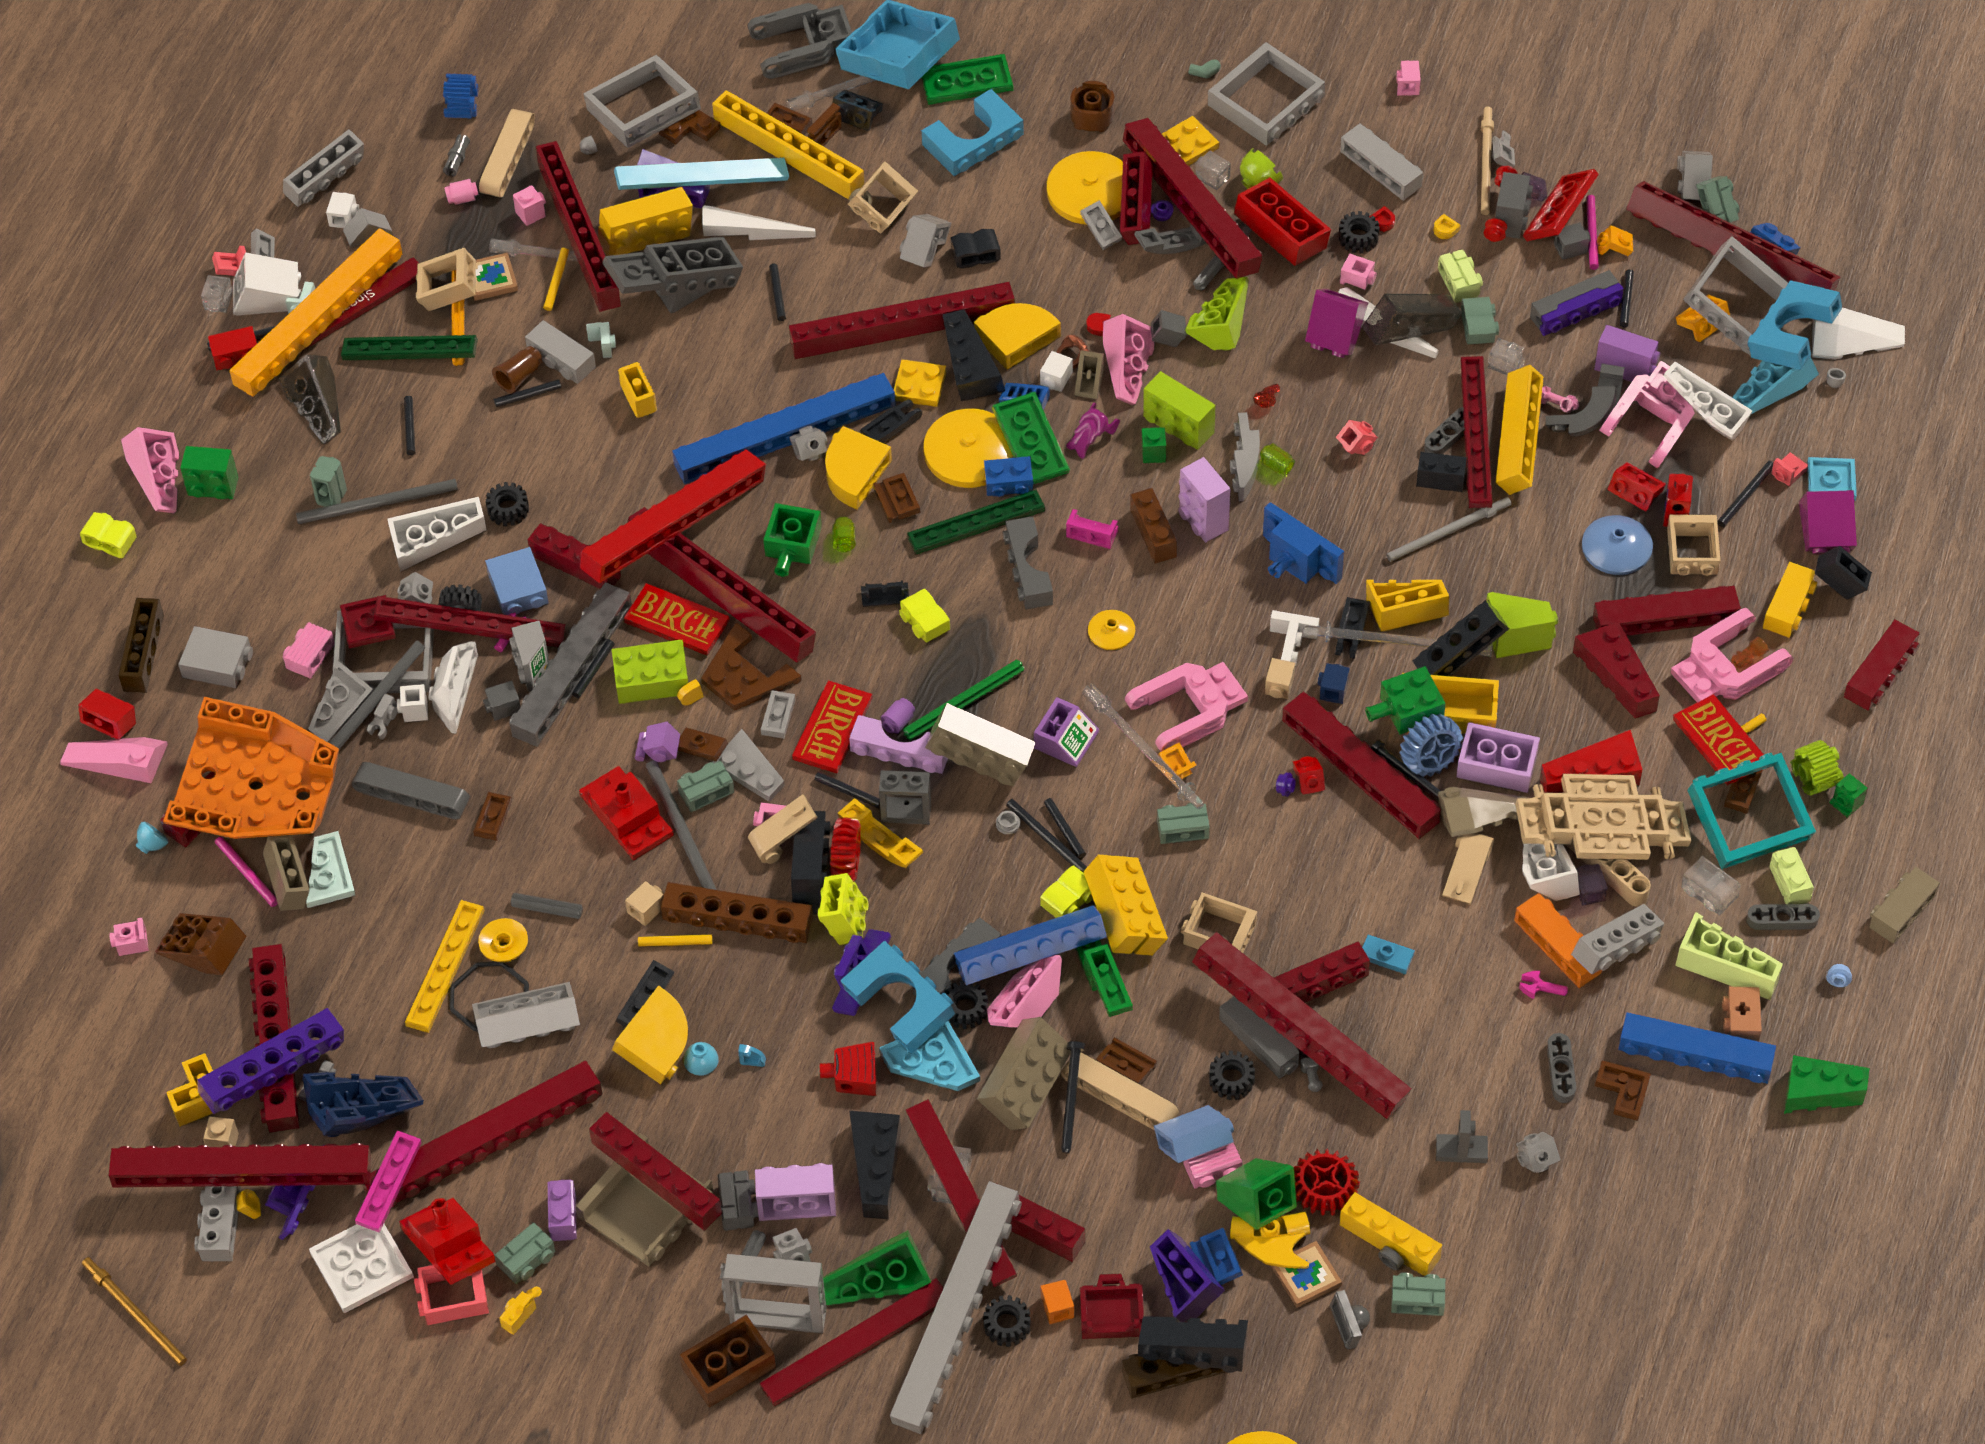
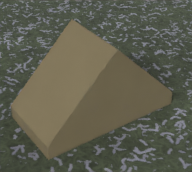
[1074,350,1104,399]

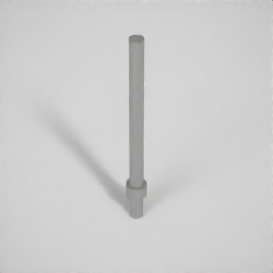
[1386,497,1511,562]

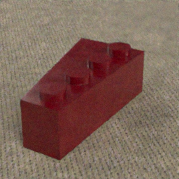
[1573,622,1660,719]

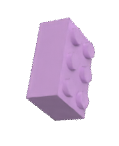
[1178,457,1230,543]
[1457,722,1540,793]
[755,1163,836,1221]

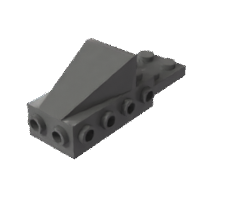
[603,237,743,313]

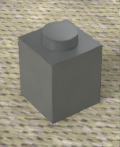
[1554,222,1591,260]
[1151,310,1187,347]
[483,681,521,721]

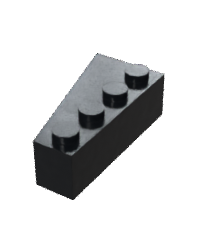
[943,309,1005,401]
[791,811,831,915]
[849,1110,901,1220]
[1138,1316,1248,1373]

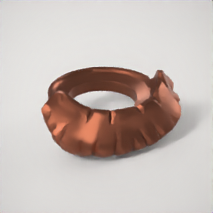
[1056,335,1089,369]

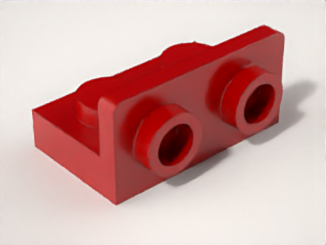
[1608,462,1666,511]

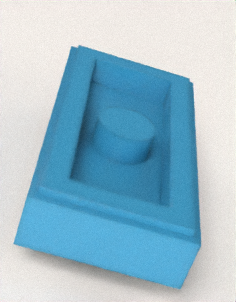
[1362,935,1415,974]

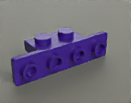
[832,929,891,1016]
[265,1145,325,1240]

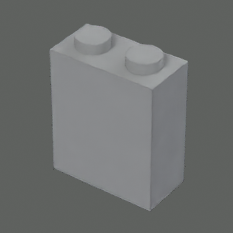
[178,626,253,688]

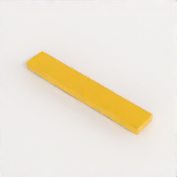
[405,900,485,1033]

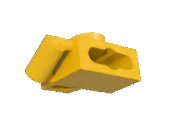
[499,1286,542,1335]

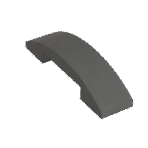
[1134,225,1206,254]

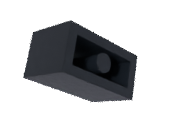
[1416,452,1467,492]
[1815,546,1872,600]

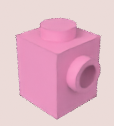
[513,185,546,226]

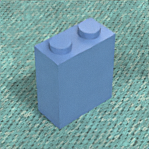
[485,547,549,615]
[1154,1105,1234,1163]

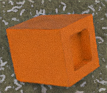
[1041,1280,1074,1324]

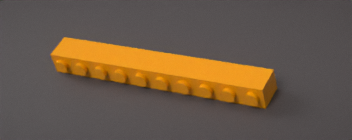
[229,228,403,397]

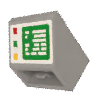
[509,621,549,692]

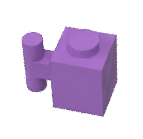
[635,722,680,762]

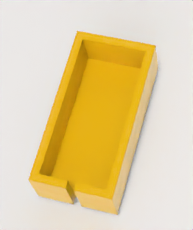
[598,187,693,256]
[1402,673,1499,734]
[1083,854,1168,955]

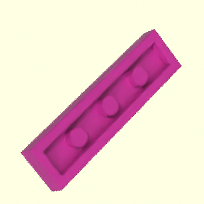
[355,1130,422,1233]

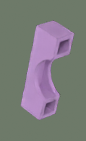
[849,715,948,774]

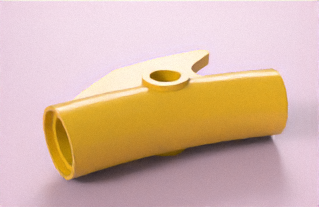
[1230,1212,1311,1269]

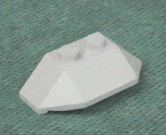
[429,642,478,734]

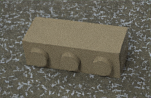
[263,835,310,911]
[1869,866,1940,944]

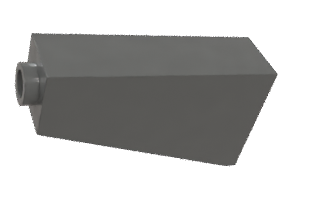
[1219,996,1299,1079]

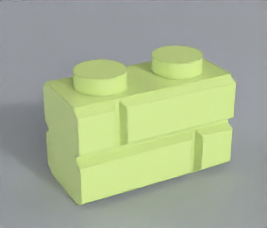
[1438,249,1483,303]
[1769,847,1814,904]

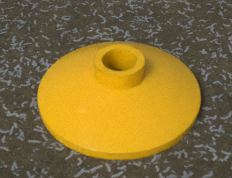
[1088,610,1135,650]
[478,918,528,962]

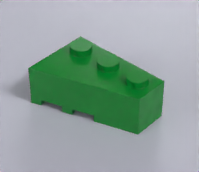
[1784,1055,1870,1114]

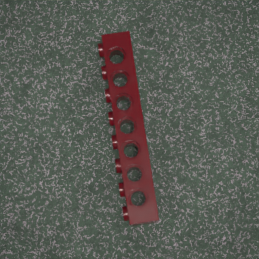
[249,944,300,1133]

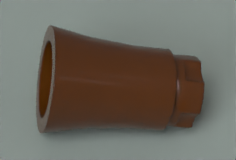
[492,346,543,393]

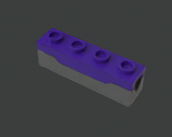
[1530,270,1624,336]

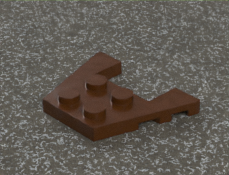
[701,623,802,711]

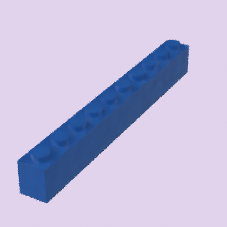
[672,373,896,484]

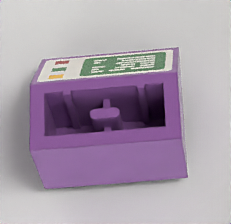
[1034,697,1099,767]

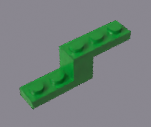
[1075,940,1133,1017]

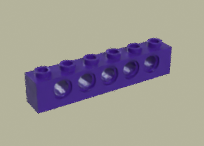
[197,1008,344,1114]

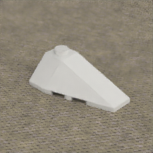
[1812,308,1905,359]
[1663,362,1752,441]
[1523,844,1580,901]

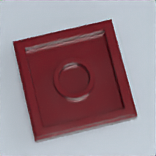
[340,595,396,648]

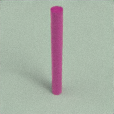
[1586,195,1599,270]
[215,837,278,907]

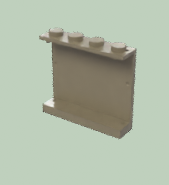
[575,1133,714,1267]

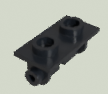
[861,580,909,607]

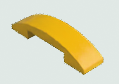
[837,798,923,868]

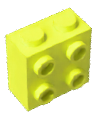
[818,873,869,945]

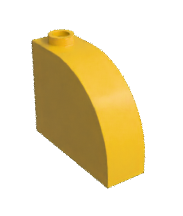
[974,303,1061,369]
[825,426,892,510]
[612,986,688,1085]

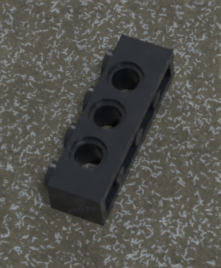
[1412,600,1510,677]

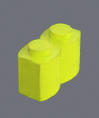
[80,512,137,558]
[899,589,950,643]
[1040,865,1093,918]

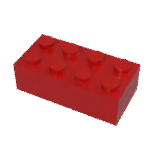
[1234,178,1331,266]

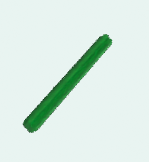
[903,660,1025,740]

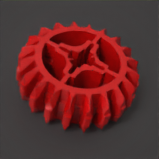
[830,817,861,882]
[1294,1148,1360,1217]

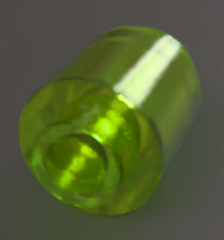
[1260,443,1295,475]
[832,517,856,552]

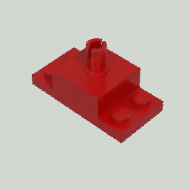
[579,766,674,861]
[399,1198,496,1285]

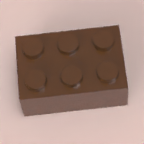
[680,1314,776,1408]

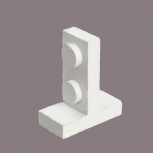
[1270,610,1319,666]

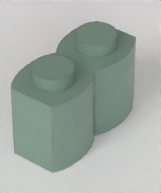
[1461,297,1499,345]

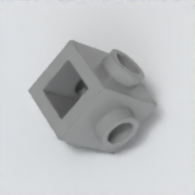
[789,426,828,461]
[397,572,433,604]
[1516,1132,1561,1172]
[772,1228,812,1262]

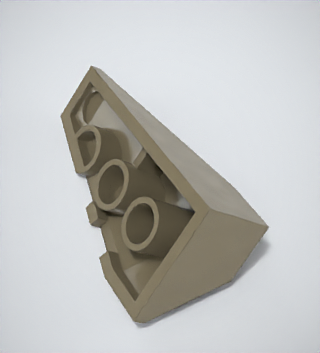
[1438,787,1531,837]

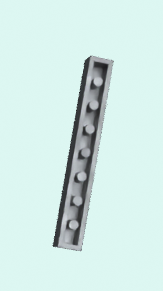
[509,582,632,747]

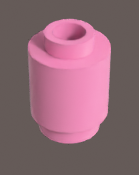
[445,179,479,205]

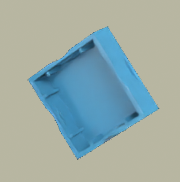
[836,0,960,89]

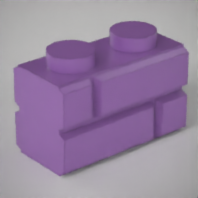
[548,1180,577,1241]

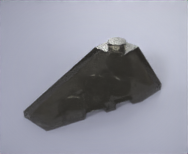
[279,354,341,444]

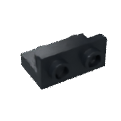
[832,89,883,131]

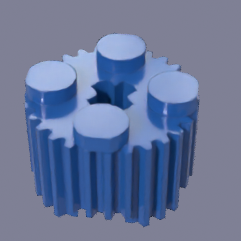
[443,74,479,118]

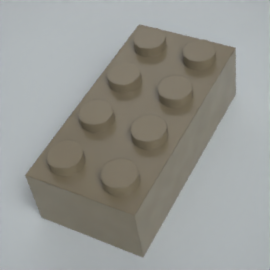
[925,703,1035,787]
[977,1017,1070,1130]

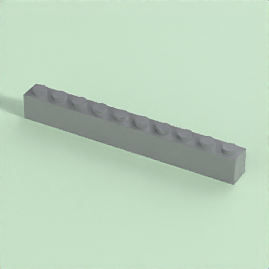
[890,1181,1022,1434]

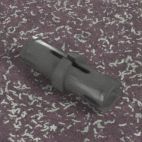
[443,134,470,177]

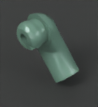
[1188,60,1221,78]

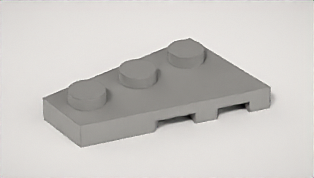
[308,660,374,743]
[712,729,785,802]

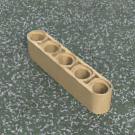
[479,109,535,198]
[1565,839,1651,907]
[1060,1052,1179,1130]

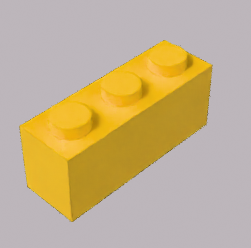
[1763,562,1818,638]

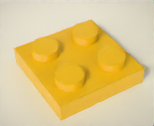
[1162,116,1220,166]
[894,359,946,407]

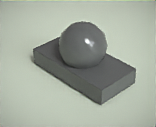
[1330,1290,1370,1350]

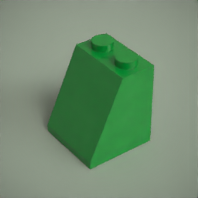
[1216,1158,1296,1230]

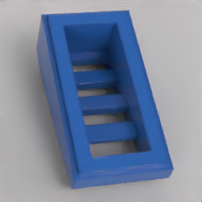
[999,383,1050,410]

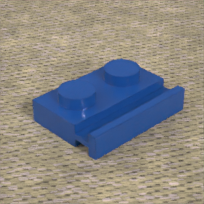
[1190,1228,1243,1285]

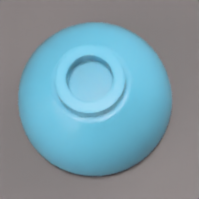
[136,821,168,854]
[684,1042,719,1075]

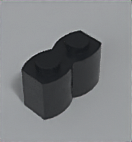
[951,229,1001,268]

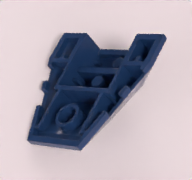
[303,1072,424,1137]

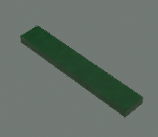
[341,335,478,361]
[907,489,1045,555]

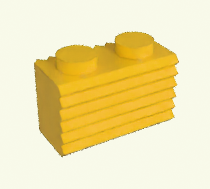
[618,362,657,418]

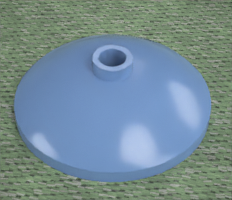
[1582,515,1653,575]

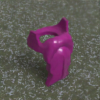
[1066,402,1121,459]

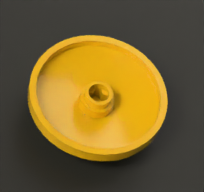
[1047,151,1123,225]
[924,409,1014,488]

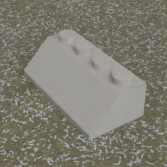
[472,982,580,1048]

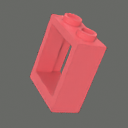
[414,1265,489,1325]

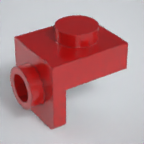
[1292,756,1325,795]

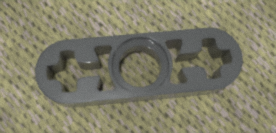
[1424,407,1464,454]
[1746,904,1820,930]
[1547,1033,1576,1103]

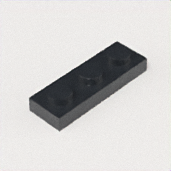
[616,960,675,1027]

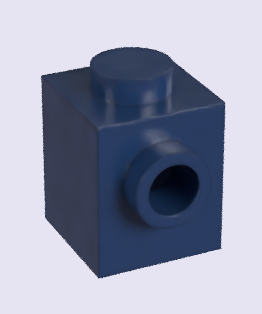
[1317,663,1350,704]

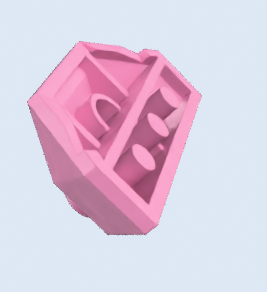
[987,955,1062,1028]

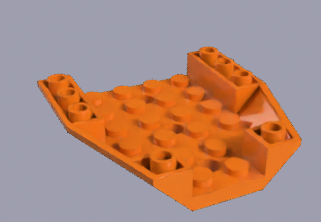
[163,697,339,839]

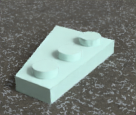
[306,831,355,908]

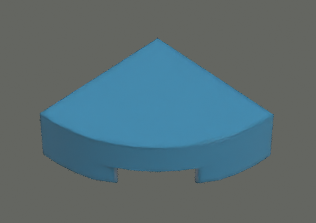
[738,1044,766,1067]

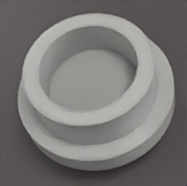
[996,811,1020,834]

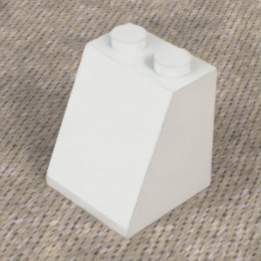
[233,253,301,316]

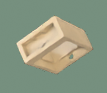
[848,162,918,234]
[416,248,476,311]
[1667,515,1721,576]
[1181,892,1257,953]

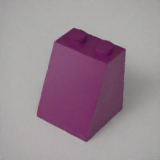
[1305,288,1369,358]
[1799,490,1857,555]

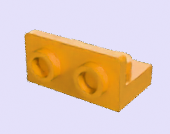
[1676,295,1731,342]

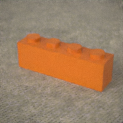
[1514,893,1602,989]

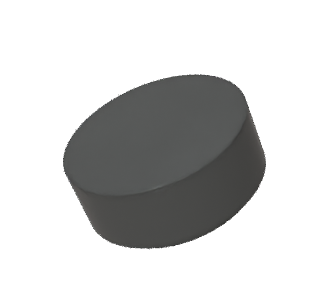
[1378,1246,1404,1270]

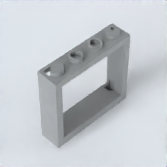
[1208,42,1325,146]
[583,55,701,148]
[1683,237,1788,356]
[333,611,434,693]
[720,1254,827,1333]

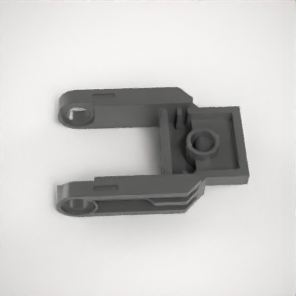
[747,3,852,79]

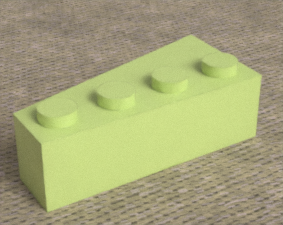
[1675,912,1783,1000]

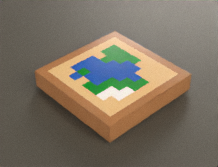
[473,252,518,301]
[1271,1241,1342,1308]

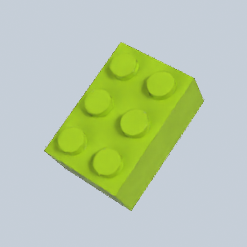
[1143,371,1216,450]
[612,639,688,704]

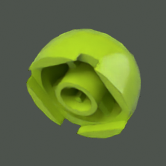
[1240,148,1283,189]

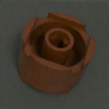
[1070,81,1114,132]

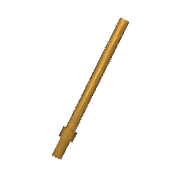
[82,1257,187,1366]

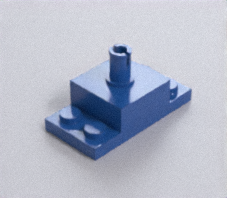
[1263,502,1344,584]

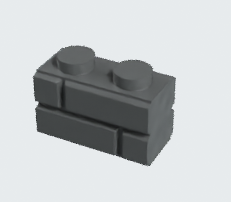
[717,1170,758,1231]

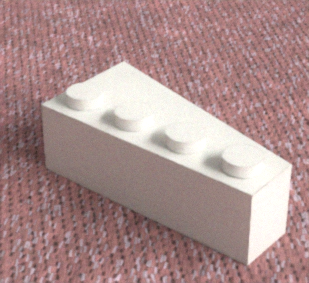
[387,497,486,572]

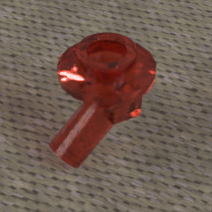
[1253,384,1280,408]

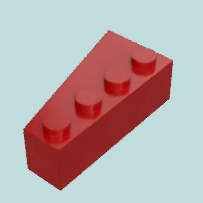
[1539,730,1643,793]

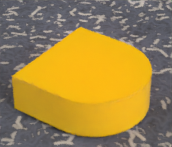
[1433,214,1461,239]
[677,679,704,706]
[236,1189,261,1219]

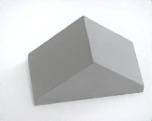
[343,208,393,248]

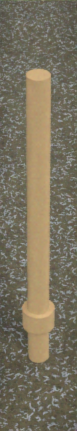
[1481,107,1494,215]

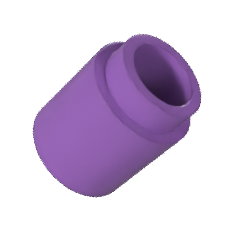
[881,698,915,733]

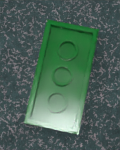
[921,54,1014,105]
[992,392,1070,485]

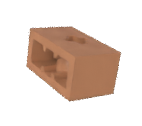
[1722,986,1762,1042]

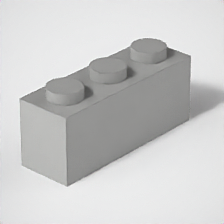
[525,320,596,384]

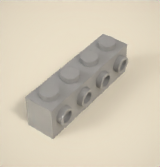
[1340,123,1423,201]
[283,129,364,207]
[1571,904,1665,974]
[195,1186,242,1261]

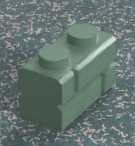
[1696,176,1740,223]
[310,456,347,507]
[677,761,734,812]
[1157,802,1210,844]
[494,1223,555,1284]
[1391,1273,1446,1316]

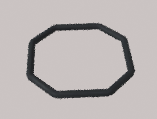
[449,961,529,1032]

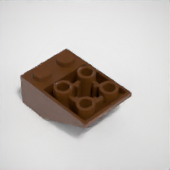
[155,913,247,975]

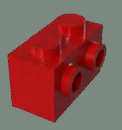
[208,326,257,371]
[78,688,136,740]

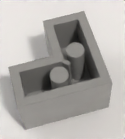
[1677,151,1713,200]
[900,214,951,267]

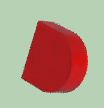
[1369,206,1395,232]
[1086,313,1111,336]

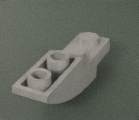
[1230,412,1260,501]

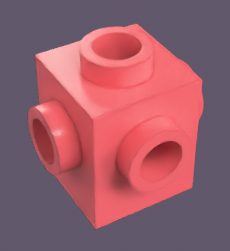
[1336,420,1378,455]

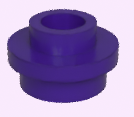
[1151,200,1173,221]
[1276,772,1296,797]

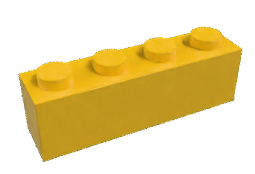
[1339,1192,1442,1276]

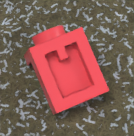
[1771,452,1808,487]

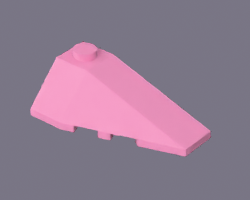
[1103,314,1154,405]
[121,427,179,514]
[60,737,168,783]

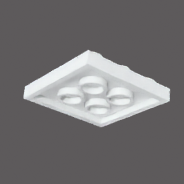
[309,1224,414,1313]

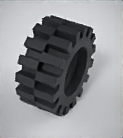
[1338,211,1379,254]
[485,482,529,527]
[438,584,482,611]
[946,981,988,1029]
[1209,1051,1255,1100]
[983,1295,1031,1347]

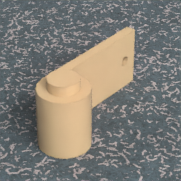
[748,794,818,864]
[1442,833,1494,905]

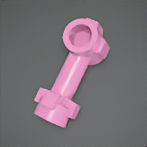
[1541,386,1579,413]

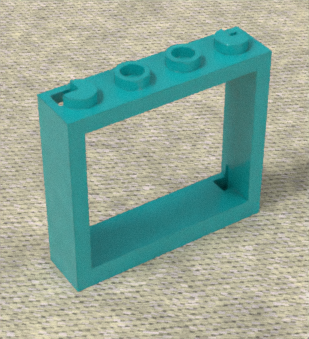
[1687,753,1816,870]

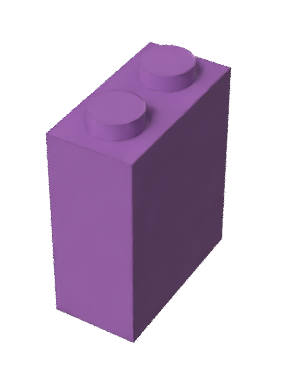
[1595,325,1660,382]

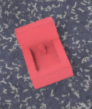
[212,246,246,276]

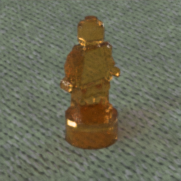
[1731,636,1769,669]

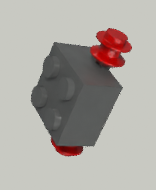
[1483,166,1533,242]

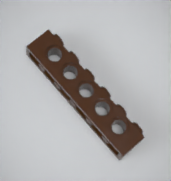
[661,882,813,943]

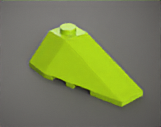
[1185,276,1249,351]

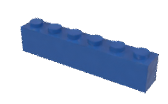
[954,905,1107,985]
[1618,1012,1776,1084]

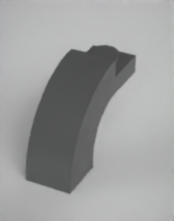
[1546,386,1617,437]

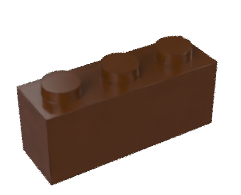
[1130,488,1177,564]

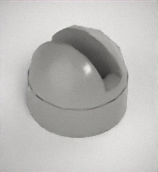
[580,136,598,155]
[1826,368,1846,388]

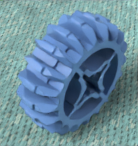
[1399,714,1463,777]

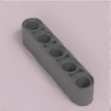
[351,762,470,819]

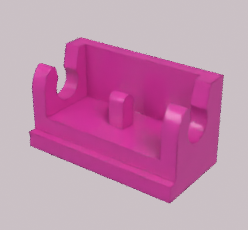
[1066,509,1119,549]

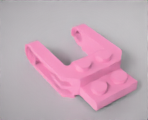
[1599,361,1695,469]
[1671,608,1793,702]
[1125,662,1248,752]

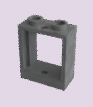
[879,770,931,824]

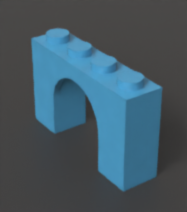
[921,89,1024,176]
[1748,280,1842,370]
[841,941,955,1054]

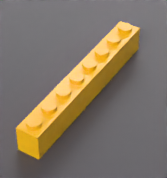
[712,90,864,200]

